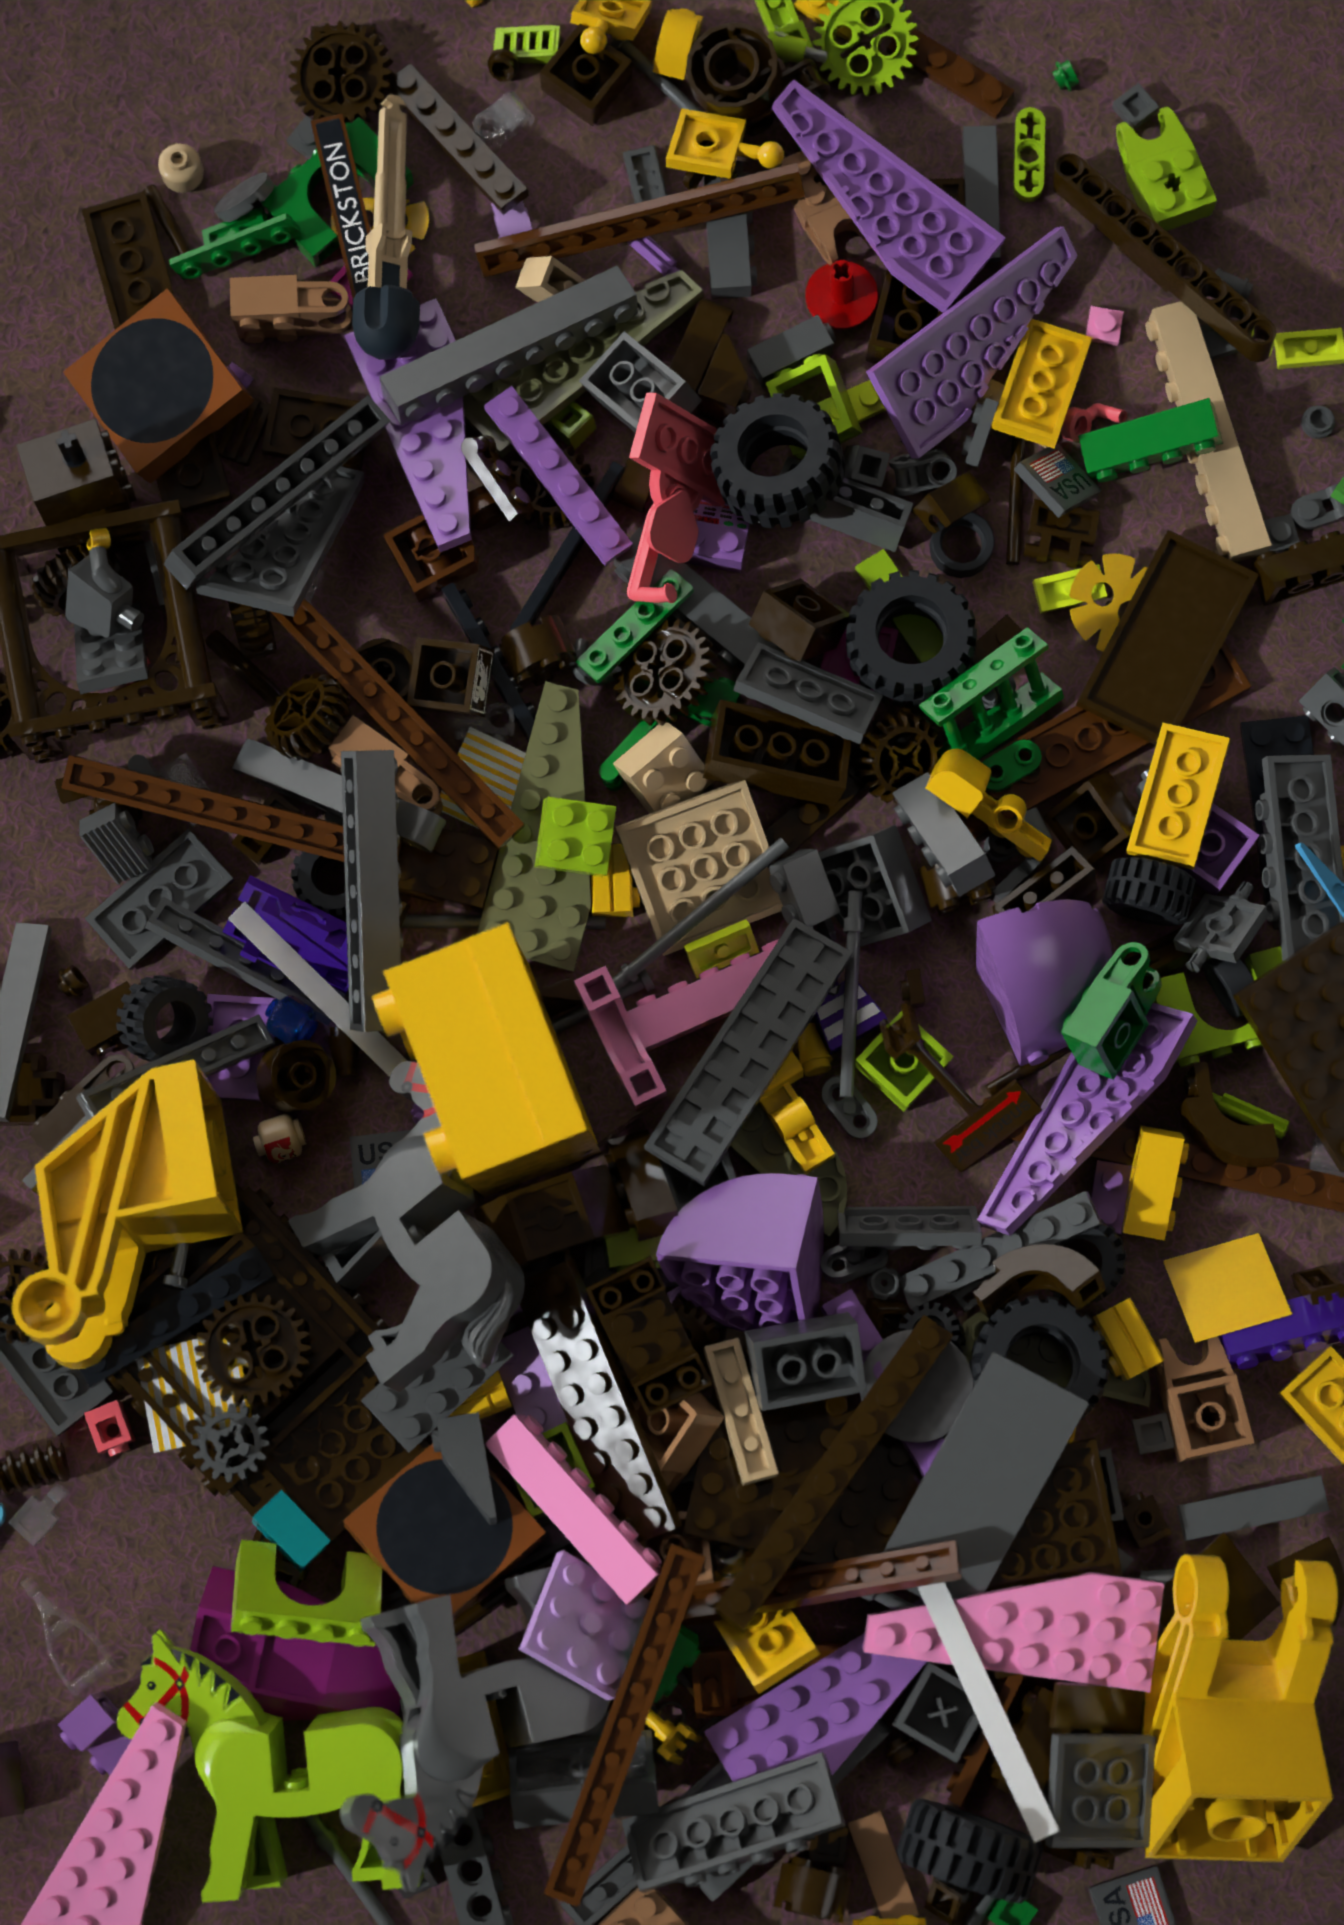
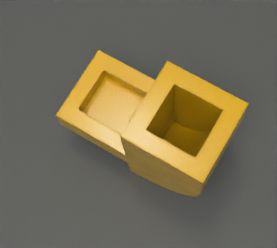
[652,9,703,80]

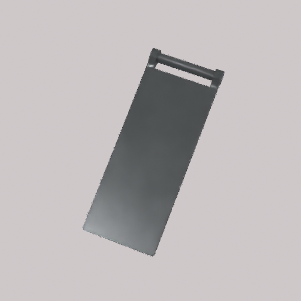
[861,1352,1088,1609]

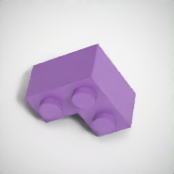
[58,1692,132,1775]

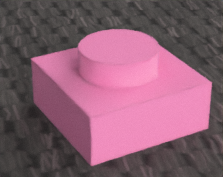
[1086,306,1124,346]

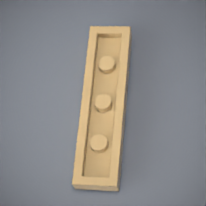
[703,1338,779,1485]

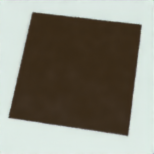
[1159,1532,1281,1640]

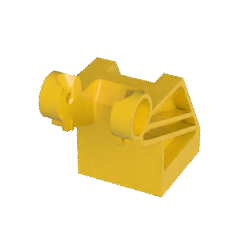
[12,1059,243,1369]
[1141,1554,1338,1862]

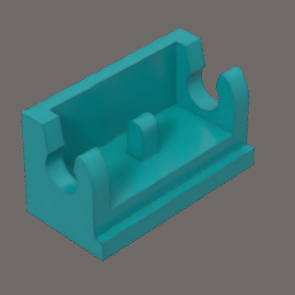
[252,1490,331,1573]

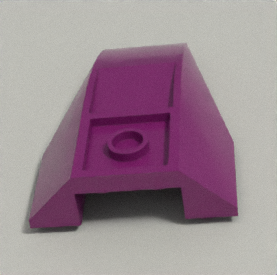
[190,1566,402,1721]

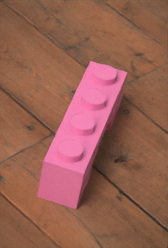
[574,966,667,1111]

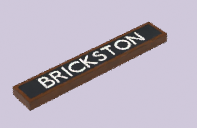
[310,113,371,299]

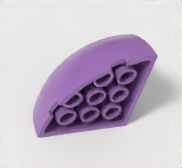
[976,900,1113,1066]
[656,1173,824,1332]

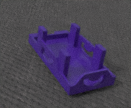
[222,875,349,993]

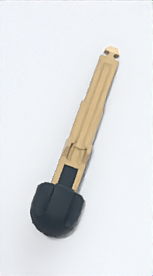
[352,94,420,360]

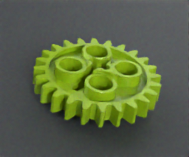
[812,0,920,96]

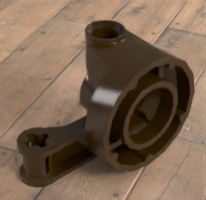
[686,23,831,147]

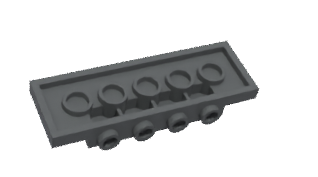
[1255,754,1344,961]
[621,1752,846,1893]

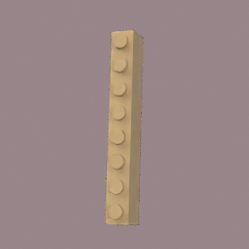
[1146,301,1272,563]

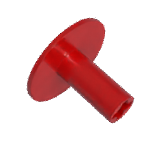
[805,260,878,329]

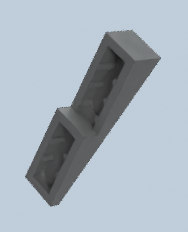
[961,126,1001,262]
[1176,1475,1329,1541]

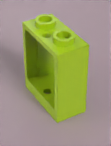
[766,354,863,460]

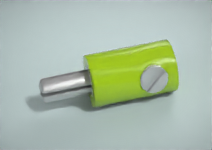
[768,31,828,63]

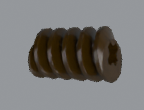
[0,1440,70,1496]

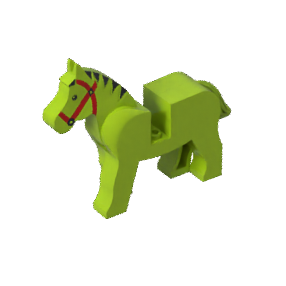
[117,1629,424,1903]

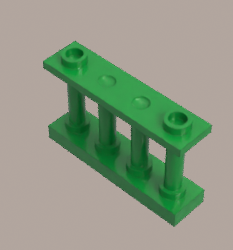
[919,627,1064,760]

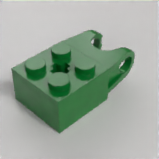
[1061,942,1162,1080]

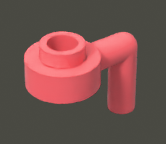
[1060,403,1127,443]

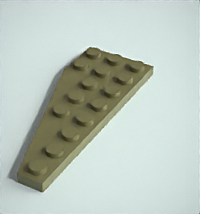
[463,270,704,458]
[477,681,592,972]

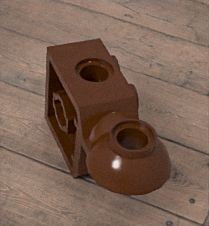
[383,486,504,603]

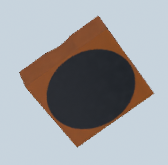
[63,288,255,484]
[343,1443,546,1622]

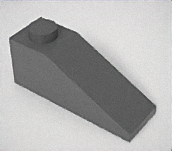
[431,1412,497,1525]

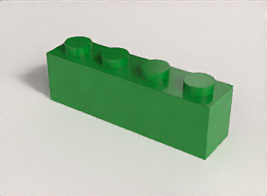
[1078,398,1223,482]

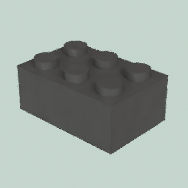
[579,331,702,433]
[745,1312,866,1411]

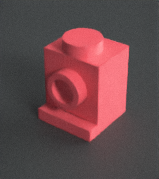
[84,1400,136,1457]

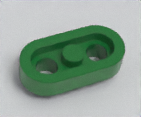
[982,739,1042,793]

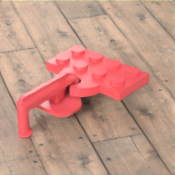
[627,393,725,603]

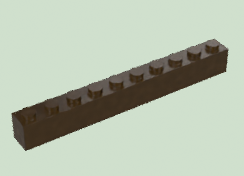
[714,1315,953,1633]

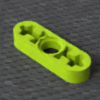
[1013,107,1045,202]

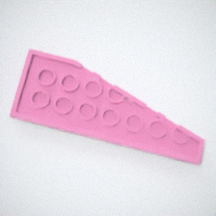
[863,1572,1164,1692]
[21,1702,187,1925]

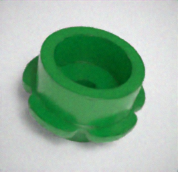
[1052,60,1080,91]

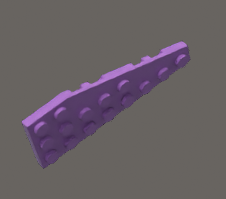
[866,227,1078,458]
[344,298,472,553]

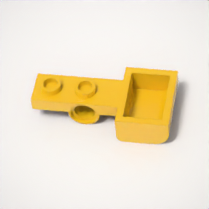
[925,748,1052,862]
[757,1051,835,1175]

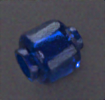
[265,995,318,1044]

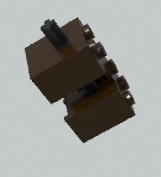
[16,419,144,554]

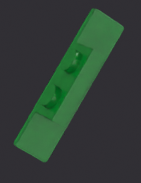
[169,207,301,279]
[576,569,694,683]

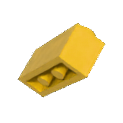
[1122,1125,1189,1241]

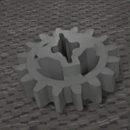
[191,1404,271,1482]

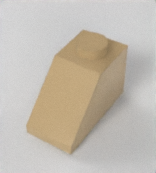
[515,256,585,302]

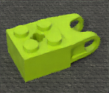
[1116,106,1217,231]

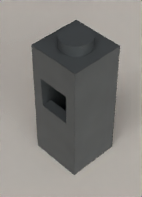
[747,315,836,388]

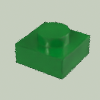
[987,1899,1038,1925]

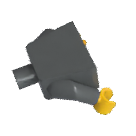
[65,528,144,638]

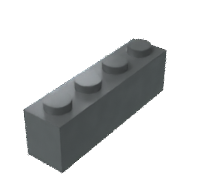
[703,160,757,299]
[780,456,913,552]
[893,772,996,897]

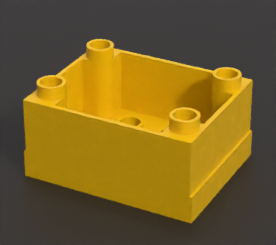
[372,923,601,1197]

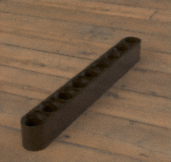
[1053,153,1277,362]

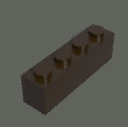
[1251,531,1344,606]

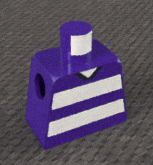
[814,981,888,1055]

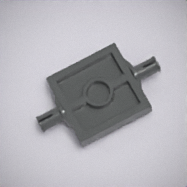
[1173,881,1269,973]

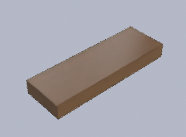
[847,1810,919,1918]

